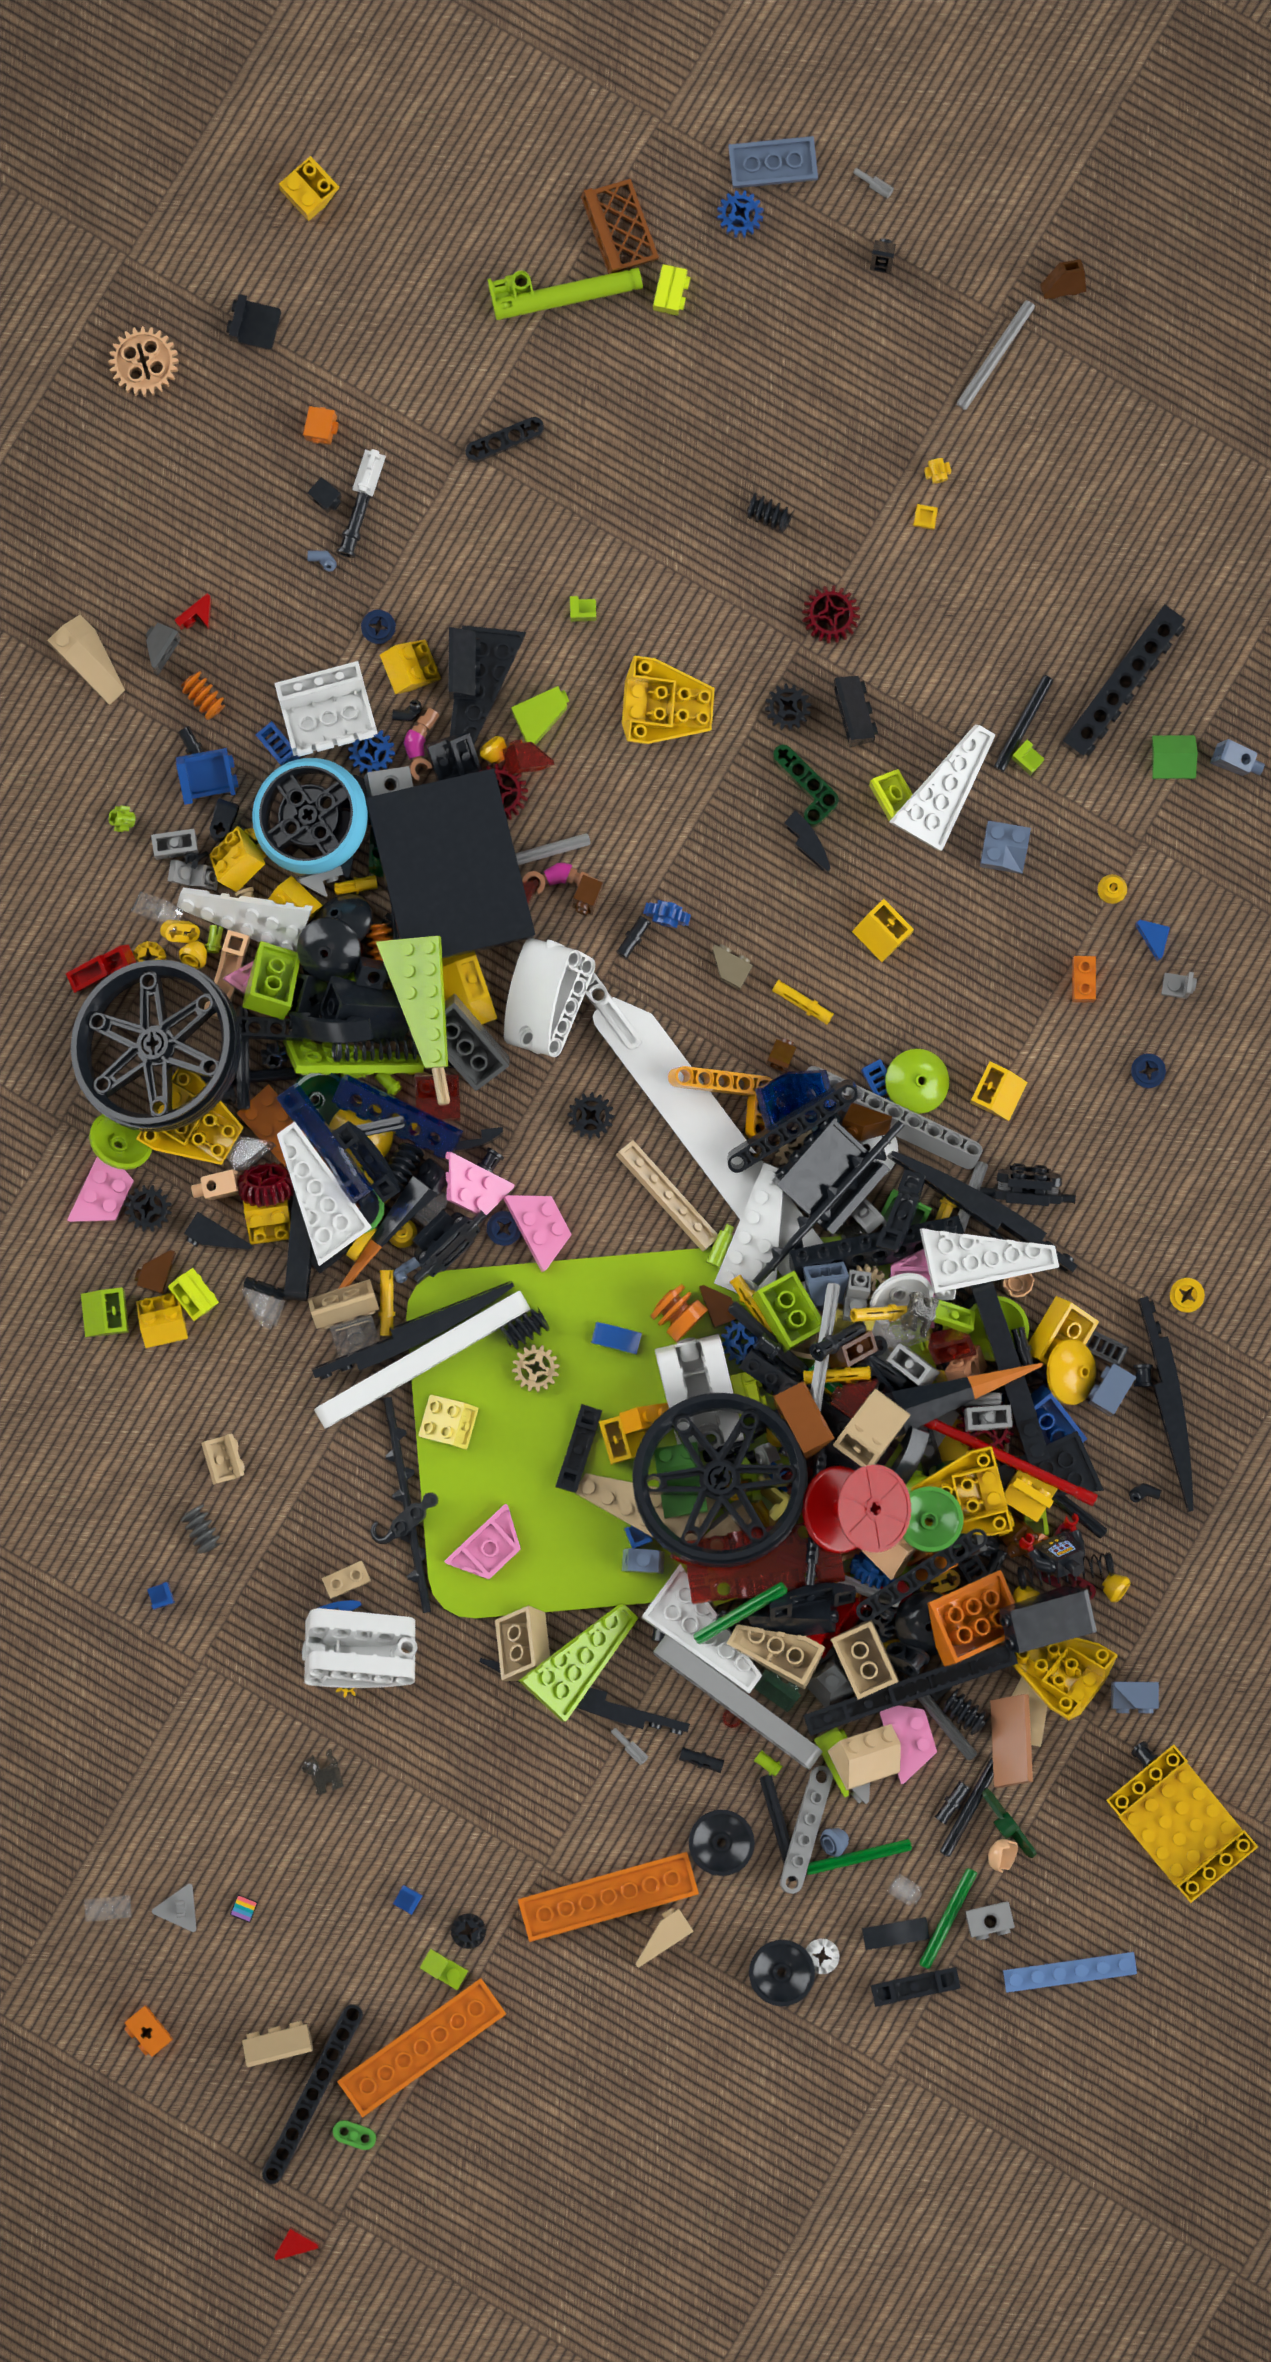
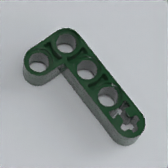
[773,745,839,828]

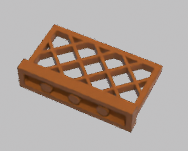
[581,179,659,274]

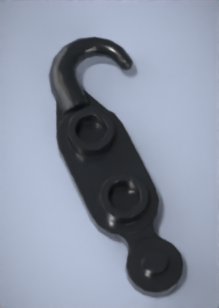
[370,1492,439,1544]

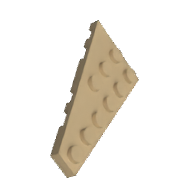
[576,1474,716,1543]

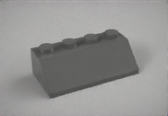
[445,993,509,1091]

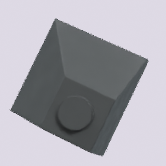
[145,622,181,676]
[806,1654,855,1707]

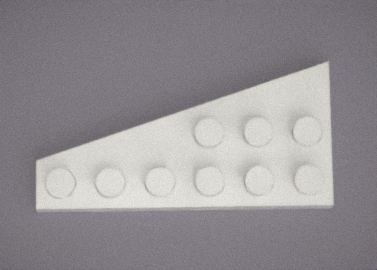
[889,725,995,851]
[176,887,313,952]
[277,1121,372,1266]
[714,1162,783,1293]
[920,1229,1059,1293]
[642,1564,762,1694]

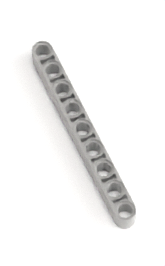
[800,1066,983,1169]
[653,1635,822,1770]

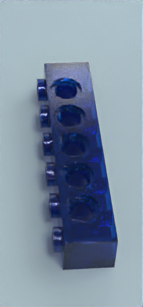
[332,1075,463,1158]

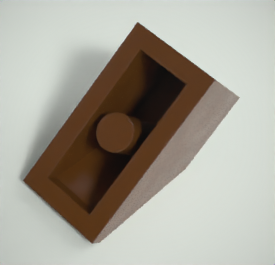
[766,1038,797,1073]
[842,1103,893,1141]
[134,1250,176,1295]
[699,1285,737,1329]
[829,1330,878,1368]

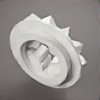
[806,1939,839,1974]

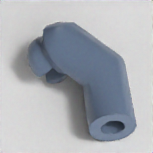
[308,550,337,572]
[393,1257,420,1283]

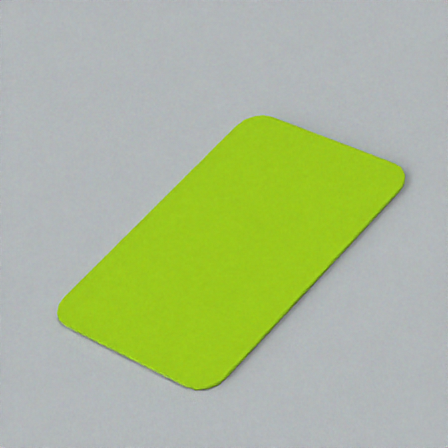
[406,1233,937,1618]

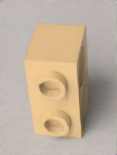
[322,1561,371,1599]

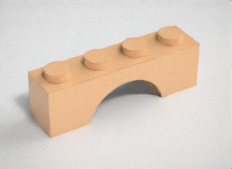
[204,930,250,1020]

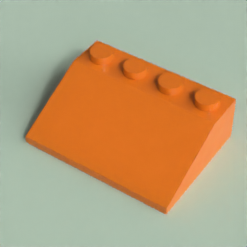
[927,1570,1015,1667]

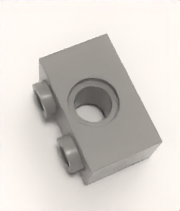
[364,766,413,797]
[151,829,199,860]
[887,1343,940,1386]
[964,1405,1012,1432]
[965,1901,1015,1940]

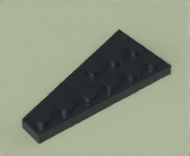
[450,625,527,745]
[998,1431,1104,1496]

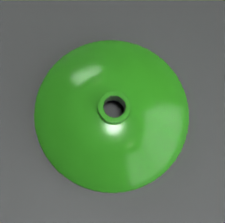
[903,1486,963,1552]

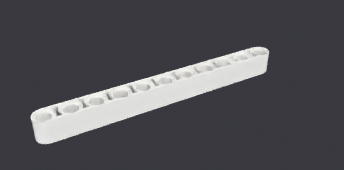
[314,1291,531,1429]

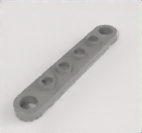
[780,1766,833,1894]

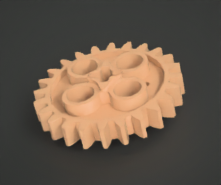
[109,326,179,397]

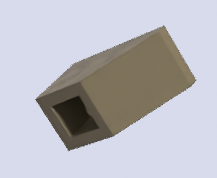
[712,944,753,990]

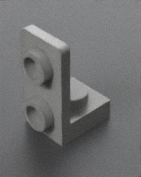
[1161,972,1197,999]

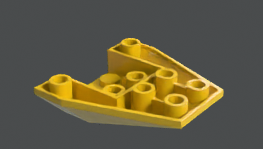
[622,656,715,744]
[442,952,497,1024]
[136,1068,244,1165]
[911,1446,1013,1536]
[1012,1638,1117,1720]

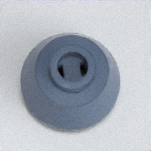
[820,1828,849,1857]

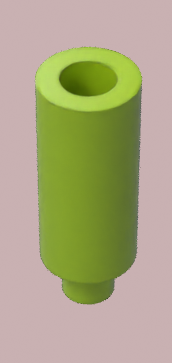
[706,1224,734,1268]

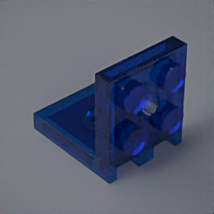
[755,1070,835,1128]

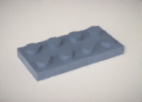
[728,136,818,188]

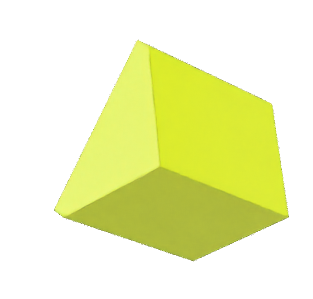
[869,769,913,821]

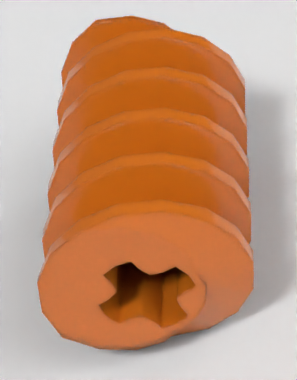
[180,671,225,720]
[366,923,393,961]

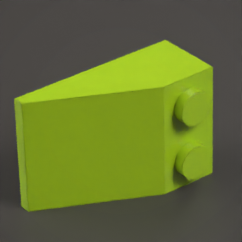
[242,941,300,1020]

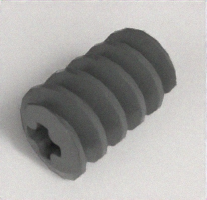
[181,1504,223,1554]

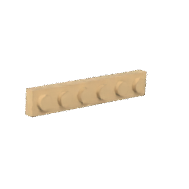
[616,1140,718,1252]

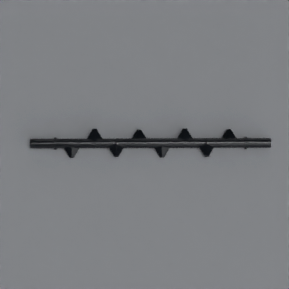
[752,1120,904,1287]
[383,1397,431,1613]

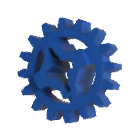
[717,190,763,238]
[348,730,395,773]
[643,900,691,928]
[721,1320,758,1365]
[849,1552,896,1589]

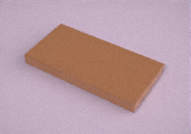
[990,1694,1033,1788]

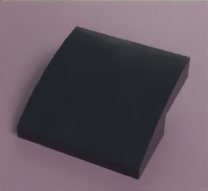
[425,732,482,781]

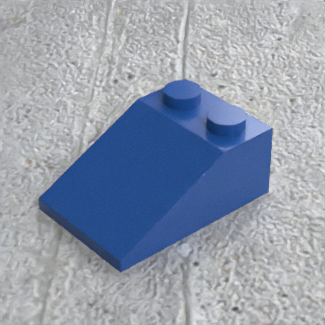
[1030,1384,1087,1444]

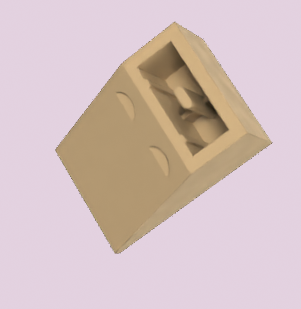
[833,1389,911,1467]

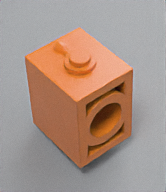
[303,406,338,445]

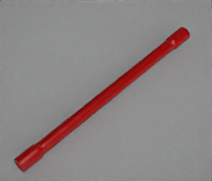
[923,1419,1098,1506]

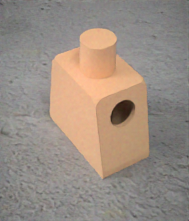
[191,1169,242,1200]
[862,1538,916,1580]

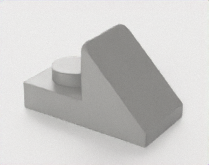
[297,866,343,897]

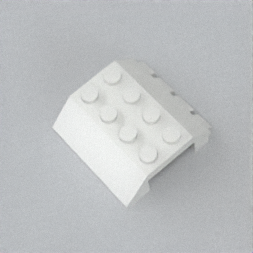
[275,661,378,757]

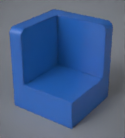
[624,1526,653,1549]
[147,1582,175,1610]
[393,1885,423,1915]

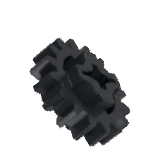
[765,684,812,731]
[567,1092,615,1140]
[125,1185,172,1232]

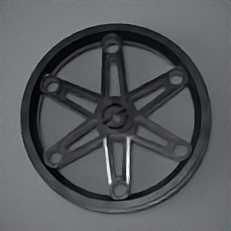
[71,960,242,1132]
[633,1393,808,1568]

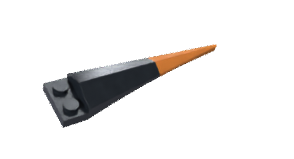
[338,1157,447,1289]
[884,1363,1043,1438]

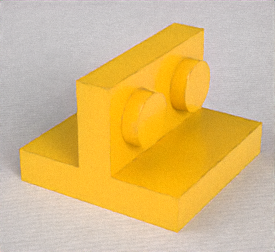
[1004,1470,1058,1522]

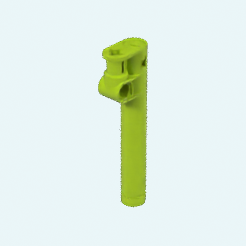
[487,267,643,320]

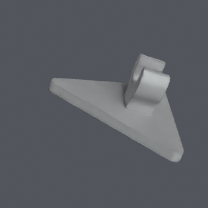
[152,1883,196,1932]

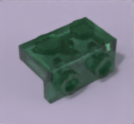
[754,1669,801,1712]

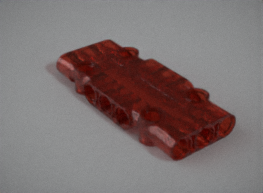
[685,1522,845,1605]

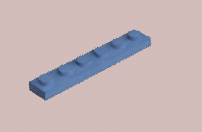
[1003,1952,1137,1993]

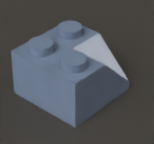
[980,821,1031,874]
[1087,1364,1136,1417]
[1111,1682,1159,1713]

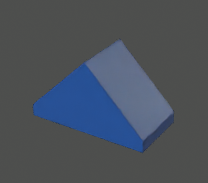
[1135,920,1170,961]

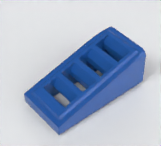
[255,721,301,766]
[861,1059,892,1102]

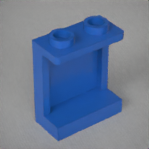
[176,748,239,805]

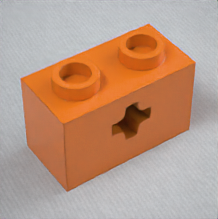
[1072,956,1096,1003]
[124,2005,174,2057]

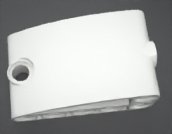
[504,938,595,1057]
[655,1334,744,1451]
[302,1608,417,1688]

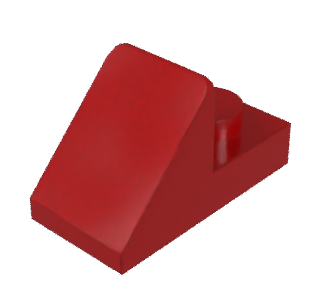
[174,593,212,630]

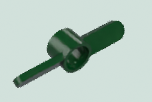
[982,1789,1037,1858]

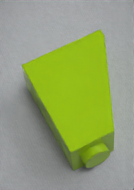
[511,686,569,750]

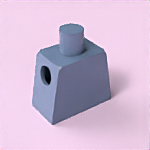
[1210,739,1265,776]
[803,1262,849,1311]
[622,1548,665,1574]

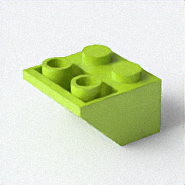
[81,1288,129,1338]

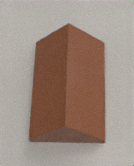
[774,1382,835,1461]

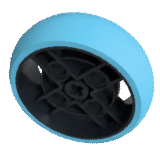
[252,758,368,874]

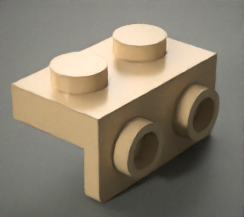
[201,1433,245,1485]

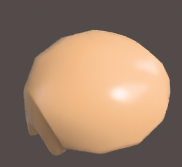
[1001,1273,1035,1298]
[988,1839,1018,1873]

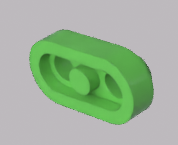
[333,2120,376,2150]

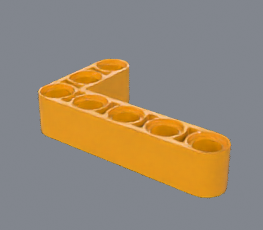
[668,1066,775,1139]

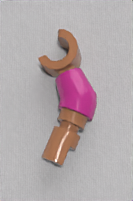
[404,708,439,784]
[522,863,598,895]

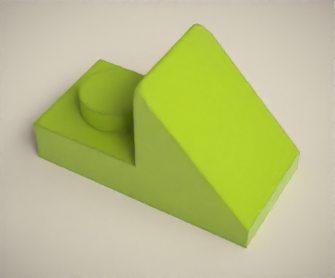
[931,1299,975,1335]
[420,1949,468,1990]

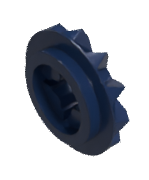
[361,610,396,644]
[1131,1054,1166,1088]
[487,1211,521,1246]

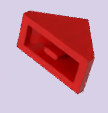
[274,2227,319,2260]

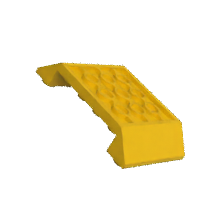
[1106,1744,1258,1903]

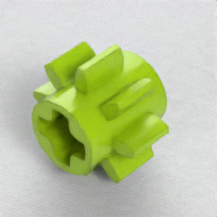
[109,805,136,832]

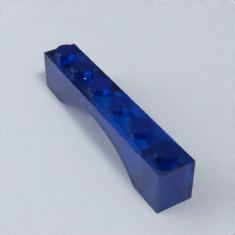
[276,1083,373,1204]

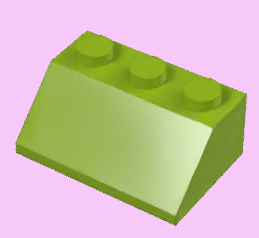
[752,1271,822,1352]

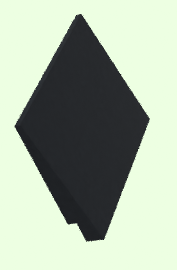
[365,768,536,959]

